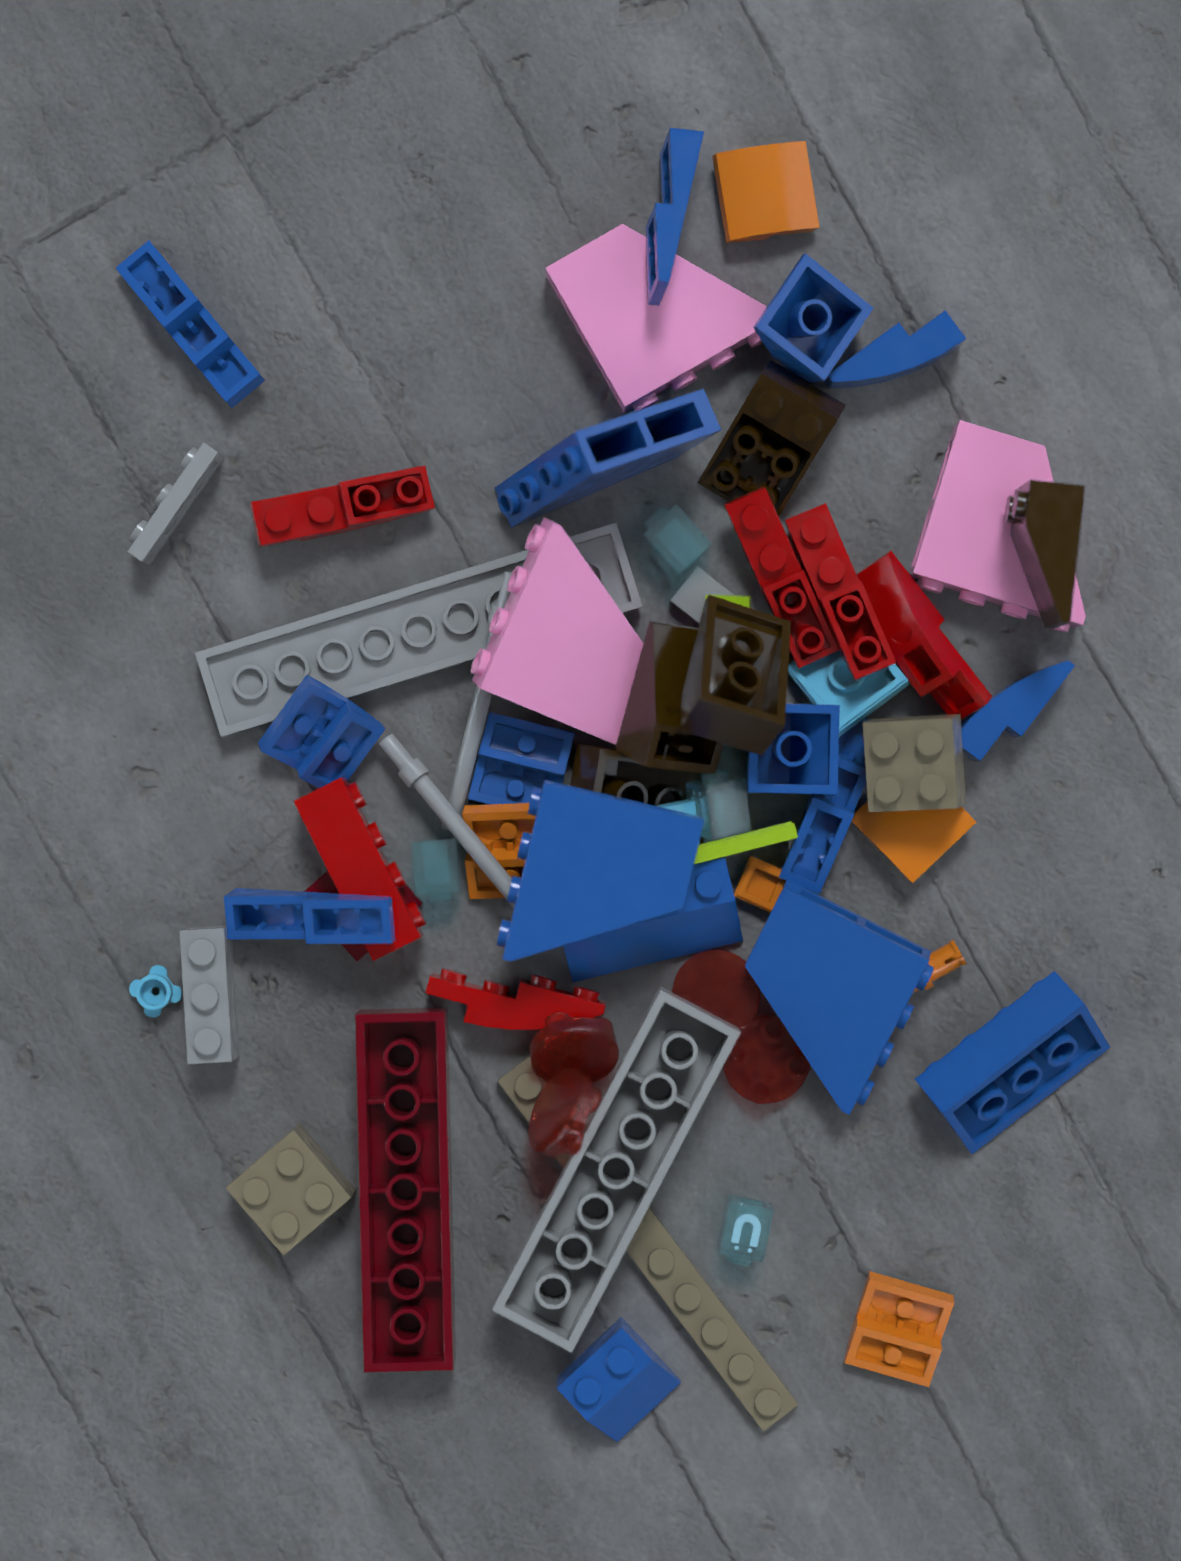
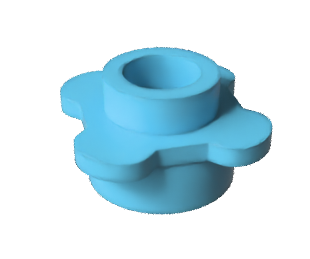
[129,965,182,1018]

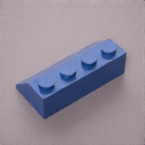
[563,857,743,982]
[915,971,1110,1154]

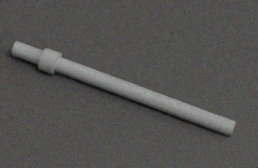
[441,571,512,831]
[379,734,515,908]

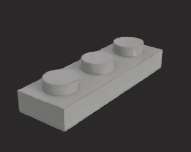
[128,442,224,565]

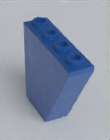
[494,389,721,528]
[496,780,704,961]
[745,880,934,1115]

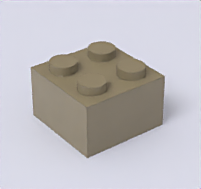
[863,714,966,812]
[226,1123,356,1256]

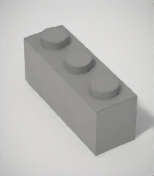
[180,925,239,1064]

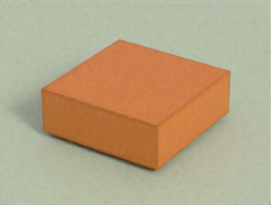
[734,855,786,913]

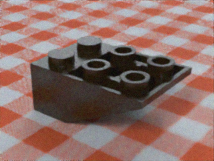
[697,360,846,517]
[615,621,724,774]

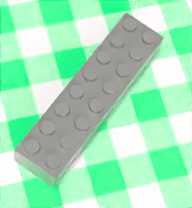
[492,986,741,1353]

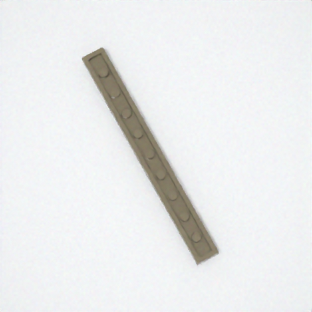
[497,1053,798,1432]

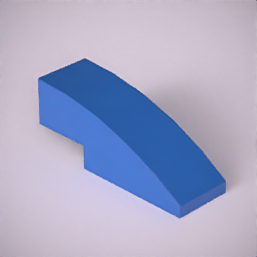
[824,310,966,389]
[961,660,1075,761]

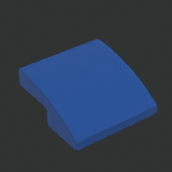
[258,675,385,788]
[468,712,575,805]

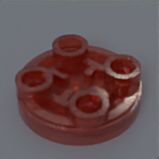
[672,949,760,1031]
[529,1012,619,1088]
[723,1014,810,1104]
[528,1067,602,1157]

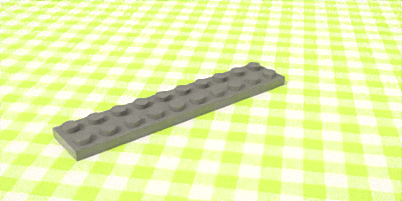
[195,522,643,737]

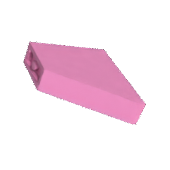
[545,224,767,413]
[909,420,1086,632]
[471,517,643,745]

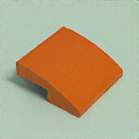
[712,141,820,243]
[851,800,977,883]
[462,803,536,899]
[844,1271,954,1387]

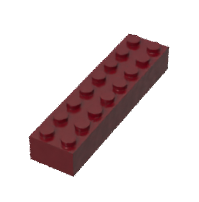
[355,1007,456,1372]

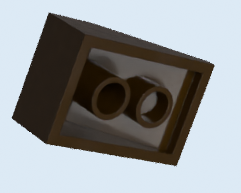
[1005,480,1085,629]
[679,595,791,756]
[570,743,716,844]

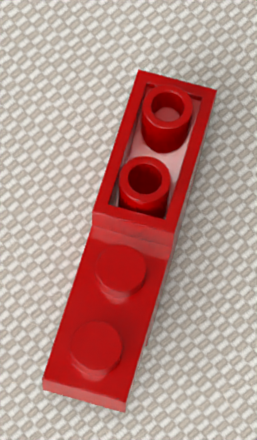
[249,465,435,548]
[724,486,839,668]
[784,503,897,681]
[857,551,992,719]
[425,968,606,1030]

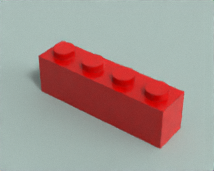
[293,777,427,961]

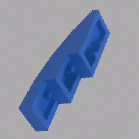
[116,240,265,409]
[779,717,871,894]

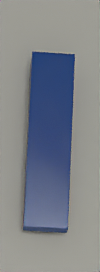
[646,128,704,305]
[224,888,395,944]

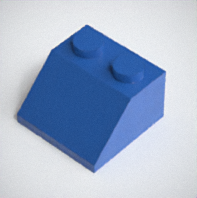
[753,254,874,383]
[745,704,840,794]
[557,1317,681,1442]

